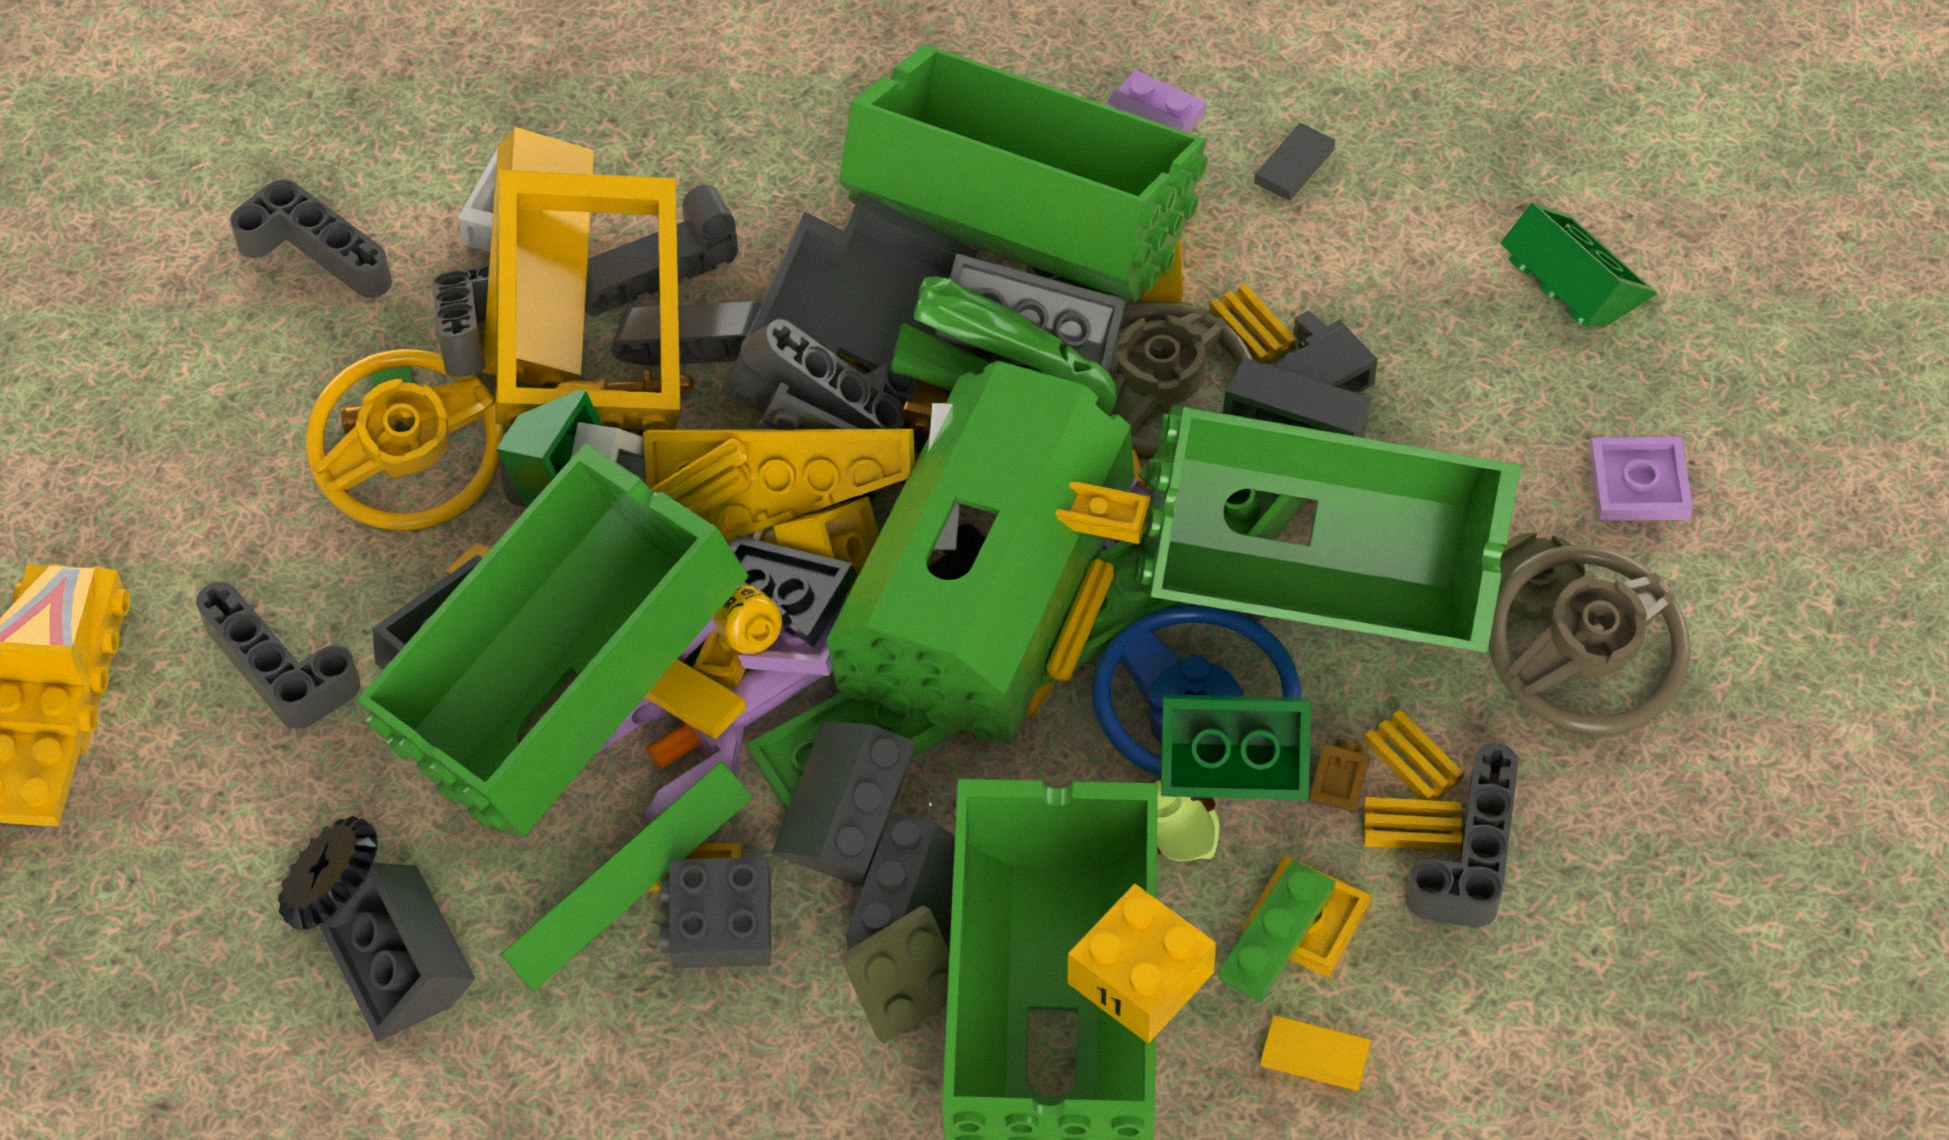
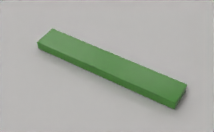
[499,761,753,992]

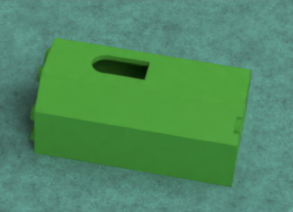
[839,44,1208,303]
[827,361,1134,745]
[1134,405,1521,653]
[357,443,749,838]
[942,779,1158,1140]

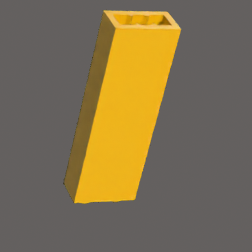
[482,127,594,389]

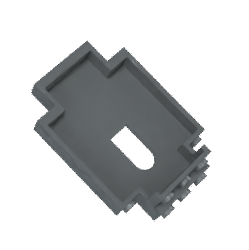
[721,193,984,503]

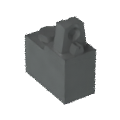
[1275,310,1378,394]

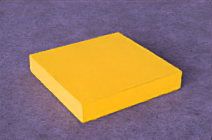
[1241,855,1373,978]

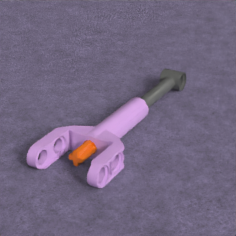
[596,523,986,822]

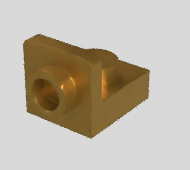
[902,380,952,441]
[1309,739,1370,813]

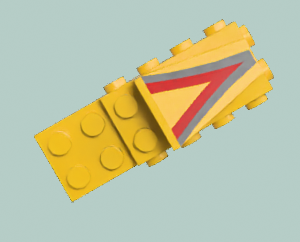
[0,564,130,827]

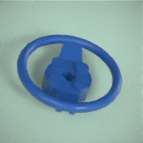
[1092,604,1301,777]

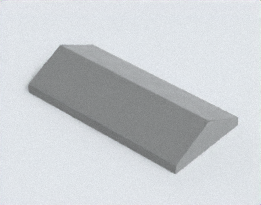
[935,253,1126,373]

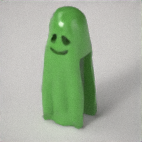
[891,276,1117,416]

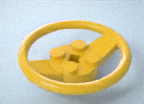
[306,349,504,531]

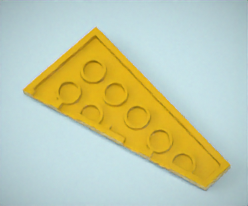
[643,429,915,541]

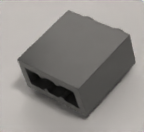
[660,857,771,969]

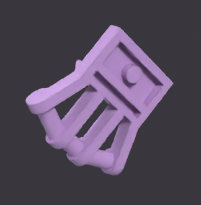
[1105,70,1207,133]

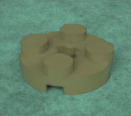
[1500,533,1585,620]

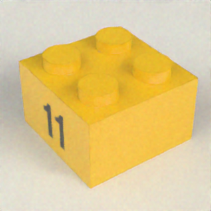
[1068,884,1216,1044]

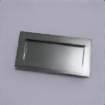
[1254,123,1335,201]

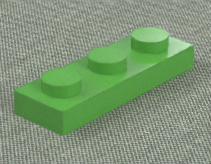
[1218,859,1336,1003]

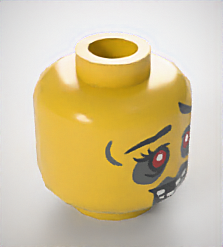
[713,585,783,654]

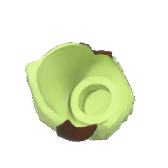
[1155,780,1220,862]

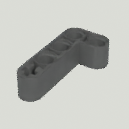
[230,179,392,298]
[585,185,738,316]
[433,264,489,377]
[611,301,761,365]
[741,319,918,429]
[196,582,360,729]
[1405,743,1518,927]

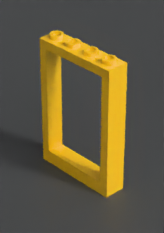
[495,170,680,431]

